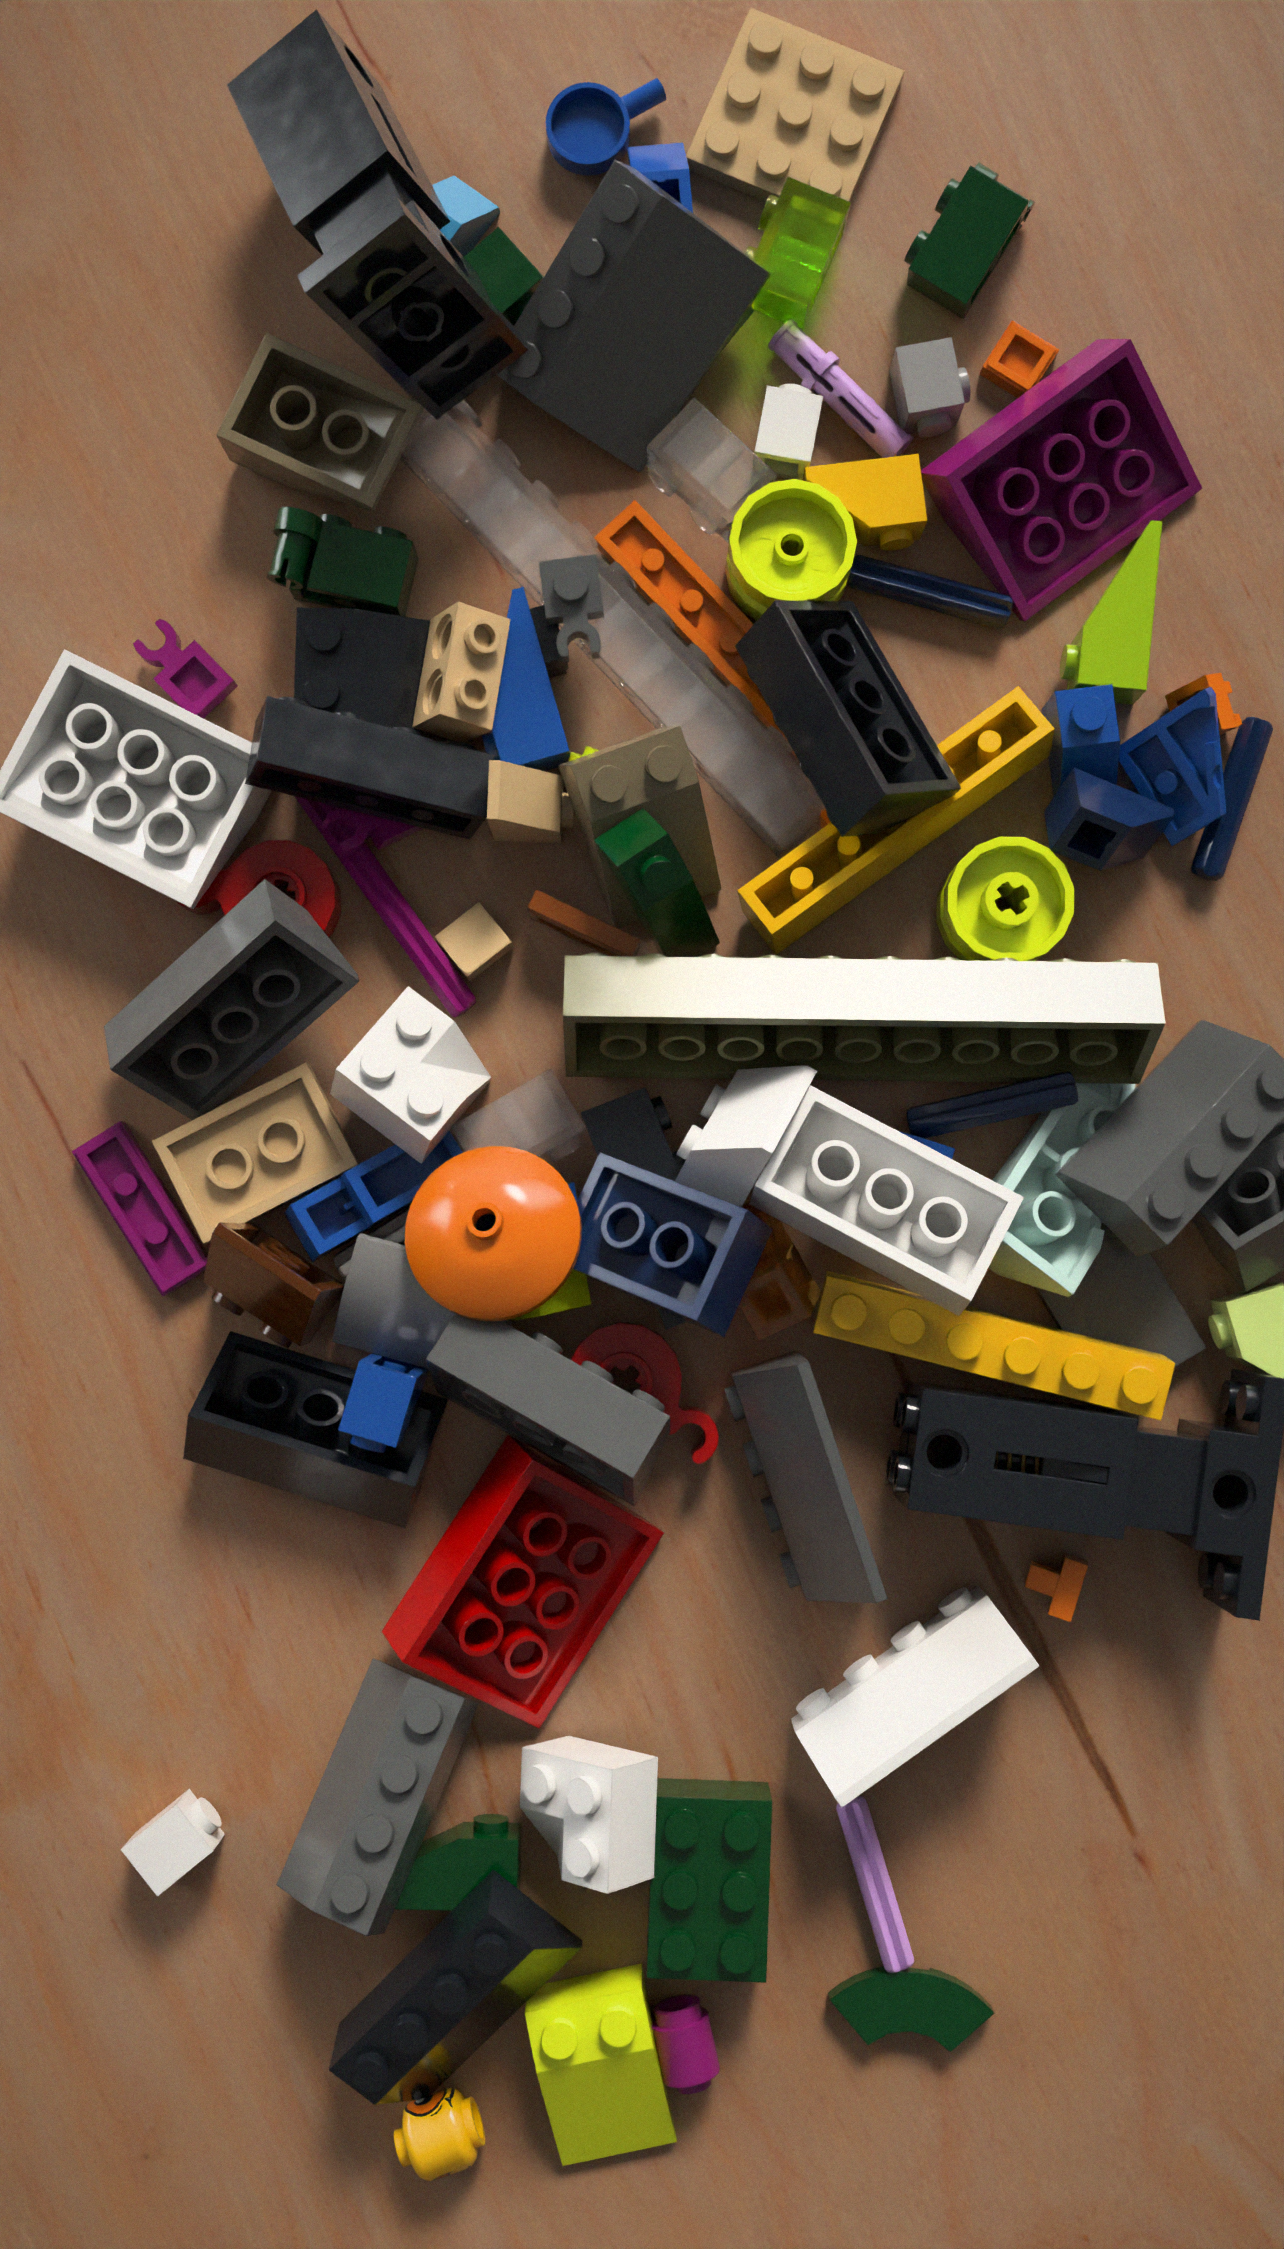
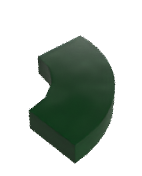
[828,1966,995,2052]

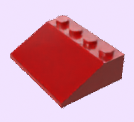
[381,1435,664,1728]

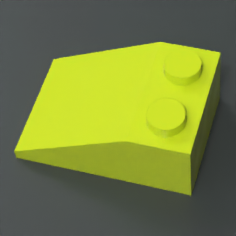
[525,1963,677,2166]

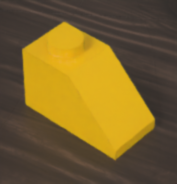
[802,454,927,551]

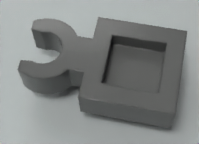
[539,554,604,663]

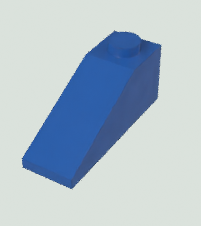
[482,587,570,771]

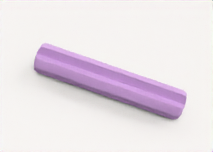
[836,1796,914,1973]

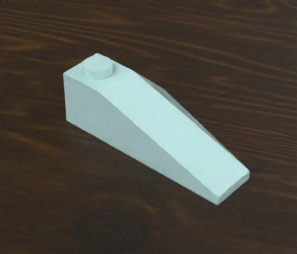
[988,1083,1135,1297]

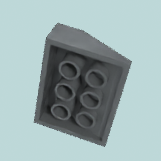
[497,159,771,472]
[724,1351,888,1603]

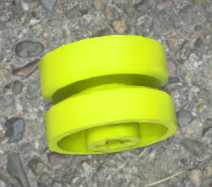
[725,479,857,621]
[936,836,1074,961]

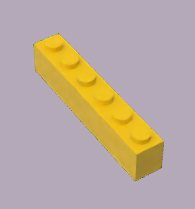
[737,686,1055,955]
[813,1271,1175,1421]

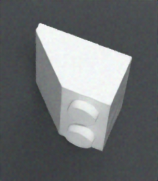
[675,1065,817,1207]

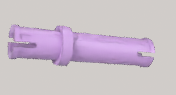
[768,319,913,458]

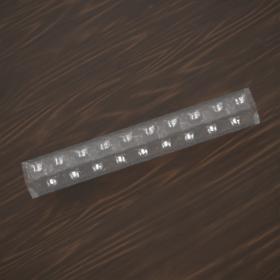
[400,400,826,859]

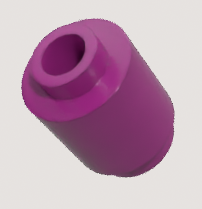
[652,1994,720,2094]

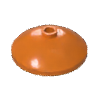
[405,1146,582,1321]

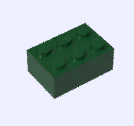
[647,1778,772,1983]

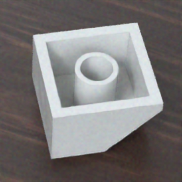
[330,986,492,1164]
[520,1736,658,1894]

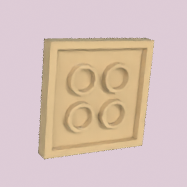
[686,7,904,232]

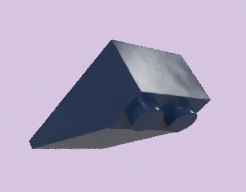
[573,1152,773,1337]

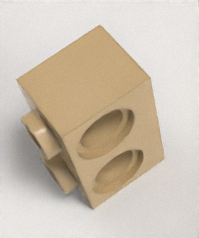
[412,602,511,743]

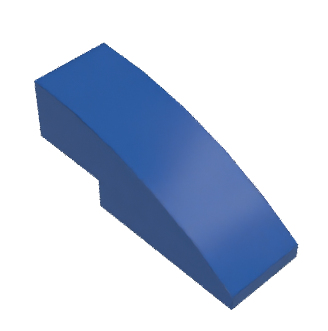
[284,1131,462,1262]

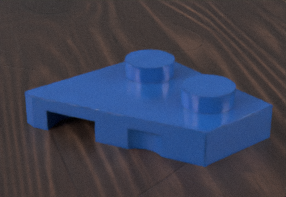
[1119,687,1227,846]

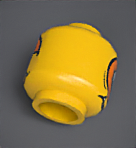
[394,2087,485,2182]

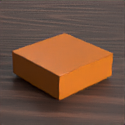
[979,320,1059,398]

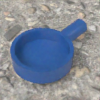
[546,78,666,176]

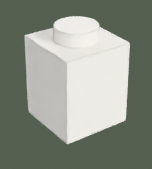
[752,384,823,480]
[121,1789,225,1897]

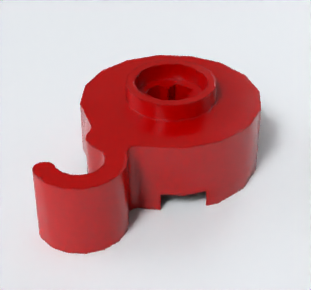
[176,840,341,938]
[571,1322,719,1464]

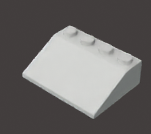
[0,649,272,909]

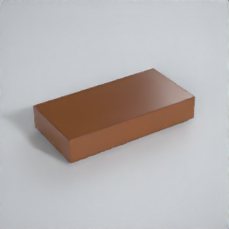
[527,889,640,956]

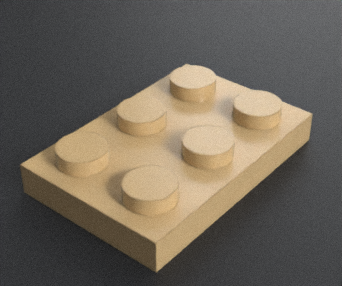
[152,1063,360,1244]

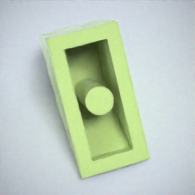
[1208,1282,1284,1378]

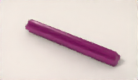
[294,796,476,1017]

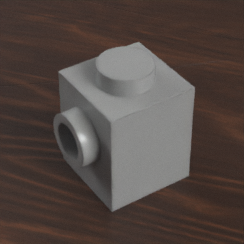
[889,337,970,437]

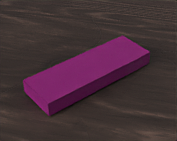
[72,1121,208,1297]

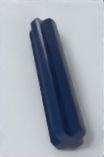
[847,555,1013,629]
[1191,717,1273,881]
[907,1071,1078,1139]

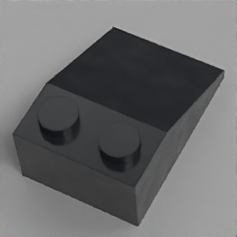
[294,607,473,742]

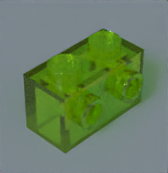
[745,177,851,330]

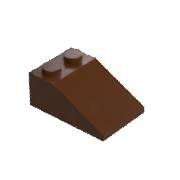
[203,1222,344,1348]

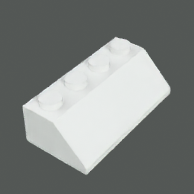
[749,1085,1024,1316]
[791,1586,1039,1807]

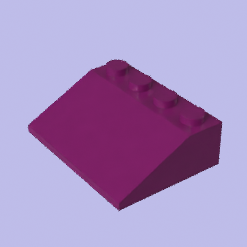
[921,339,1203,622]

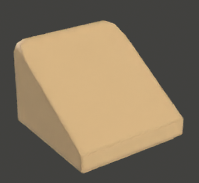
[435,902,514,982]

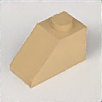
[487,760,574,844]

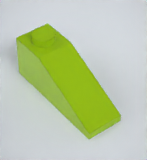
[1060,520,1163,705]

